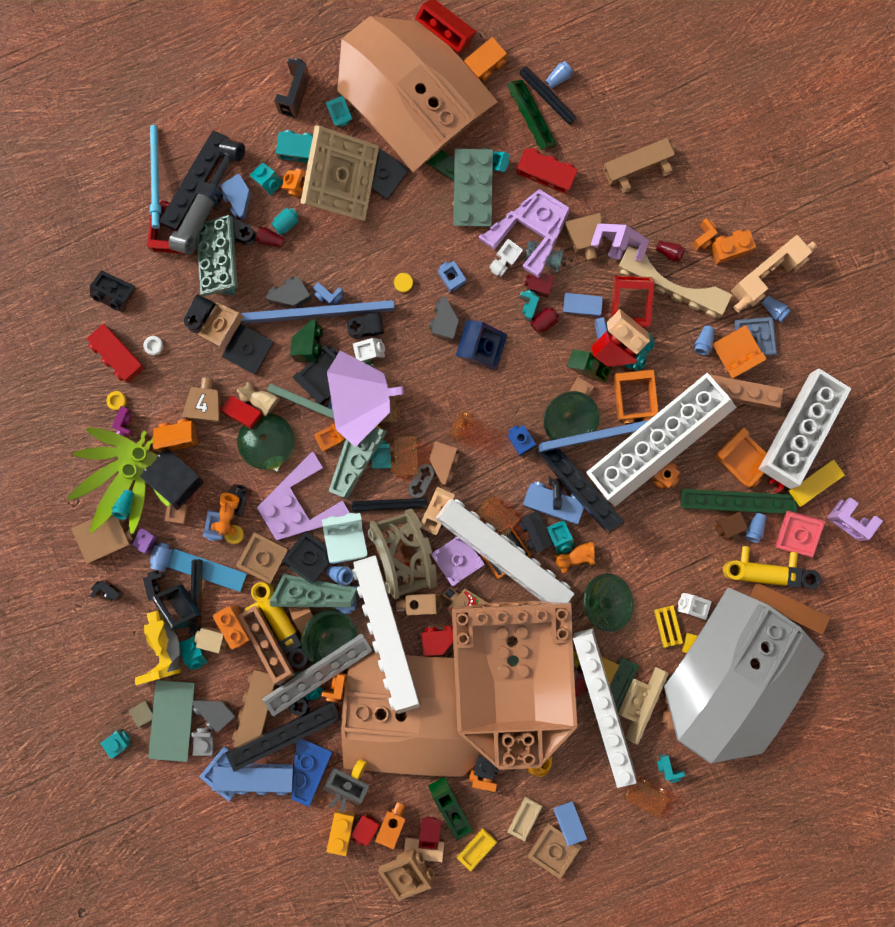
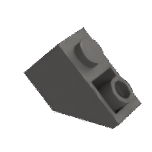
[266,277,311,309]
[429,296,459,342]
[192,699,238,733]

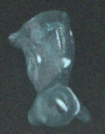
[523,241,564,273]

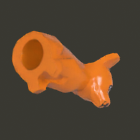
[210,493,239,536]
[554,542,595,573]

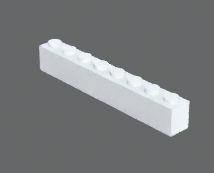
[435,499,574,603]
[352,555,420,714]
[573,628,636,788]

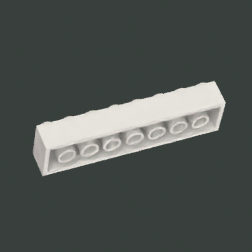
[586,373,737,506]

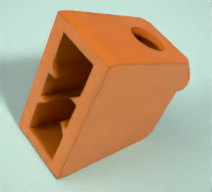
[375,802,406,849]

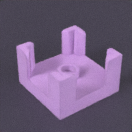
[591,224,649,262]
[827,498,883,541]
[431,537,485,586]

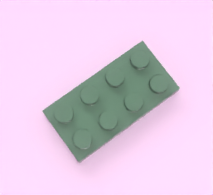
[453,149,493,227]

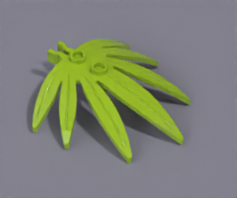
[67,427,170,534]

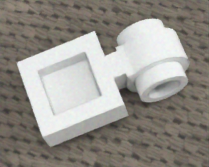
[489,239,523,277]

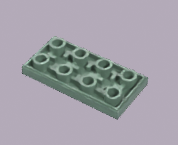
[197,215,238,296]
[148,680,196,762]

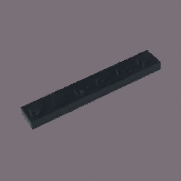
[159,130,230,231]
[536,439,624,535]
[225,701,341,772]

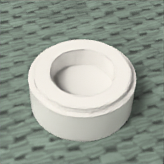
[143,336,164,356]

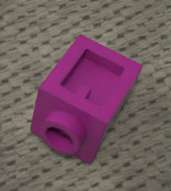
[112,406,134,437]

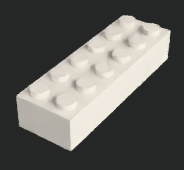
[759,369,851,489]

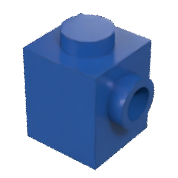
[507,425,536,456]

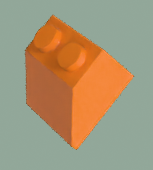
[153,419,199,452]

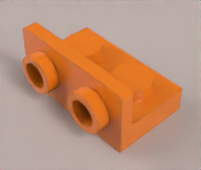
[322,672,348,702]

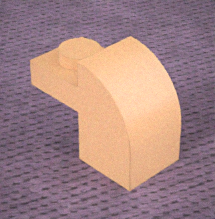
[421,487,455,535]

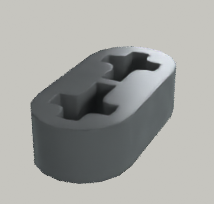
[408,464,434,498]

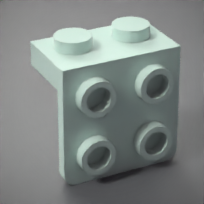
[322,513,367,564]

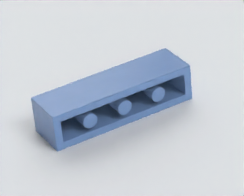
[212,763,293,795]

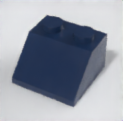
[456,320,507,370]

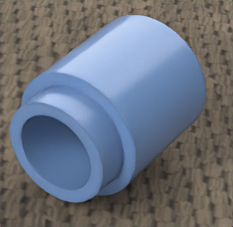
[150,542,173,572]

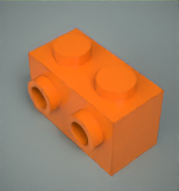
[710,229,756,265]

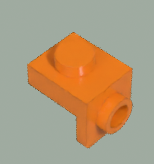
[692,219,718,251]

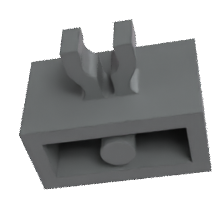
[323,768,370,813]

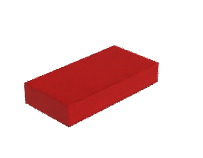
[220,395,262,429]

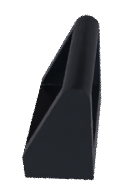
[152,584,202,630]

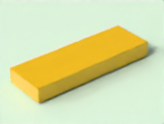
[789,460,845,507]

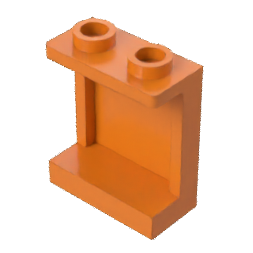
[714,428,767,488]
[213,605,251,649]

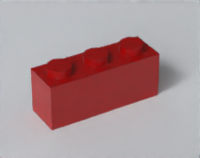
[415,0,477,53]
[516,148,578,195]
[86,323,145,383]

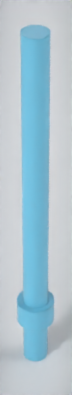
[150,125,161,229]

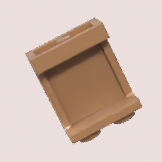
[71,515,134,564]

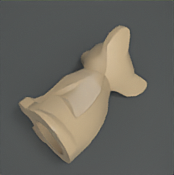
[237,381,279,416]

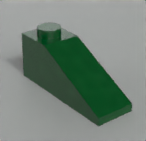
[428,777,474,840]

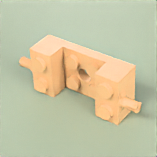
[731,235,817,313]

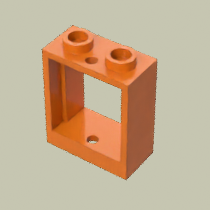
[613,370,659,424]

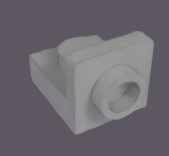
[192,728,214,756]

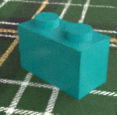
[276,130,313,163]

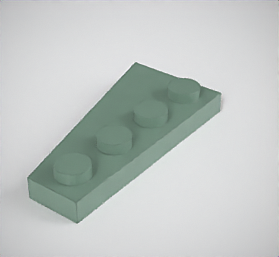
[329,427,387,498]

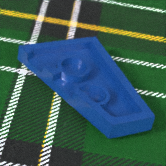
[291,738,333,807]

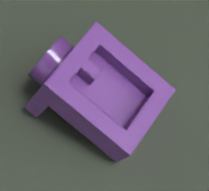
[132,528,158,554]

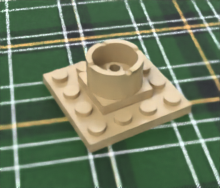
[301,126,379,221]

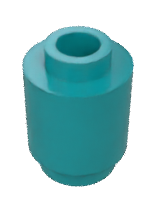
[271,207,299,235]

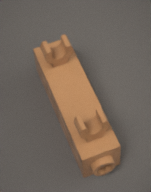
[603,138,675,194]

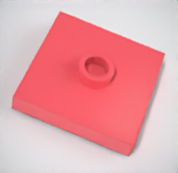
[775,510,825,558]

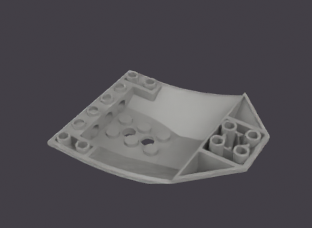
[664,587,824,764]

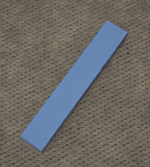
[538,420,649,452]

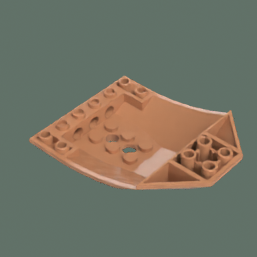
[337,16,498,173]
[452,601,578,770]
[341,652,484,777]

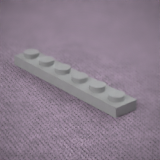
[262,634,372,716]

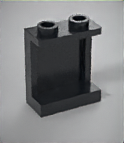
[274,58,310,119]
[292,345,338,405]
[140,448,204,511]

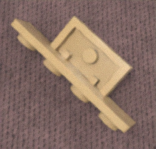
[618,667,669,744]

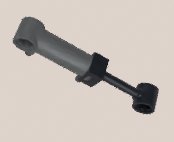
[169,139,246,255]

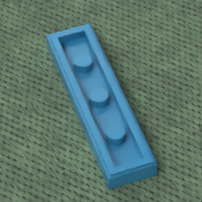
[169,549,247,592]

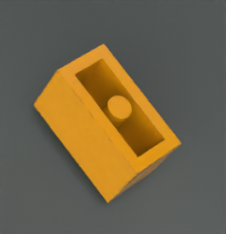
[327,809,355,856]

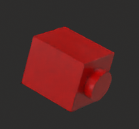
[351,812,380,846]

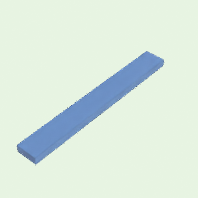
[241,300,395,324]

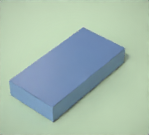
[563,293,603,317]
[553,801,587,846]

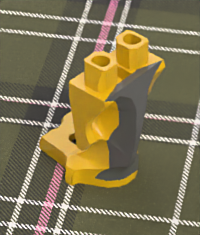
[135,610,181,685]

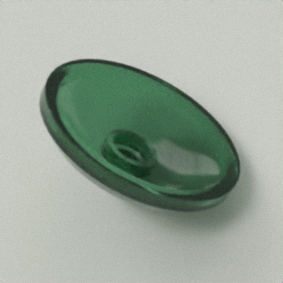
[543,391,599,446]
[237,413,295,470]
[584,573,633,632]
[301,610,357,664]

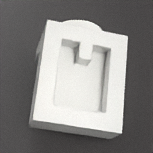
[353,338,385,362]
[677,593,712,620]

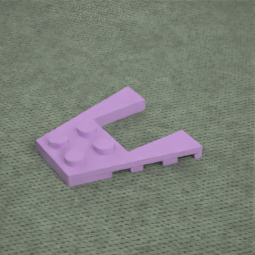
[479,189,570,278]
[257,452,350,540]

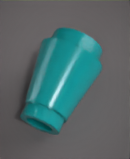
[112,490,135,520]

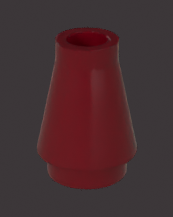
[255,227,284,248]
[655,240,685,262]

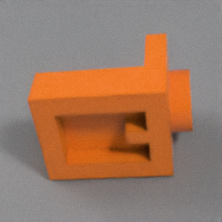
[469,770,497,792]

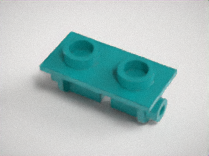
[625,333,654,372]

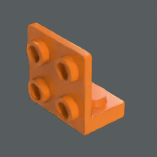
[713,325,766,378]

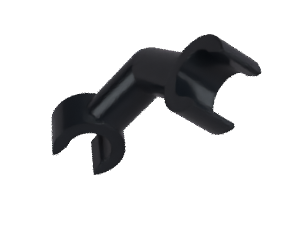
[548,476,562,510]

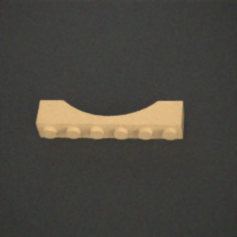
[617,246,732,319]

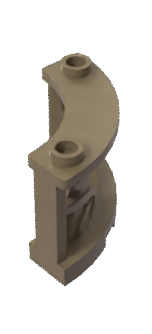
[368,508,437,599]

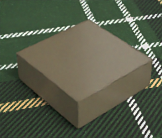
[129,700,153,727]

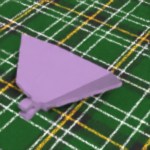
[327,350,404,447]

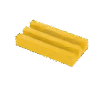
[654,605,683,648]

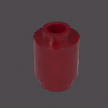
[530,307,559,335]

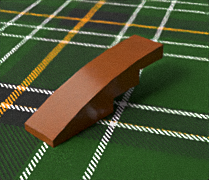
[750,583,831,635]

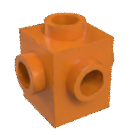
[282,169,306,198]
[651,462,680,489]

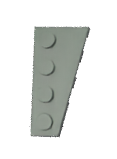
[270,574,357,607]

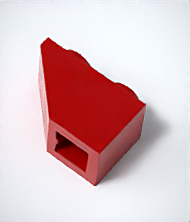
[591,331,637,367]
[422,625,453,656]

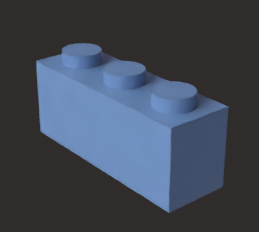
[522,481,584,525]

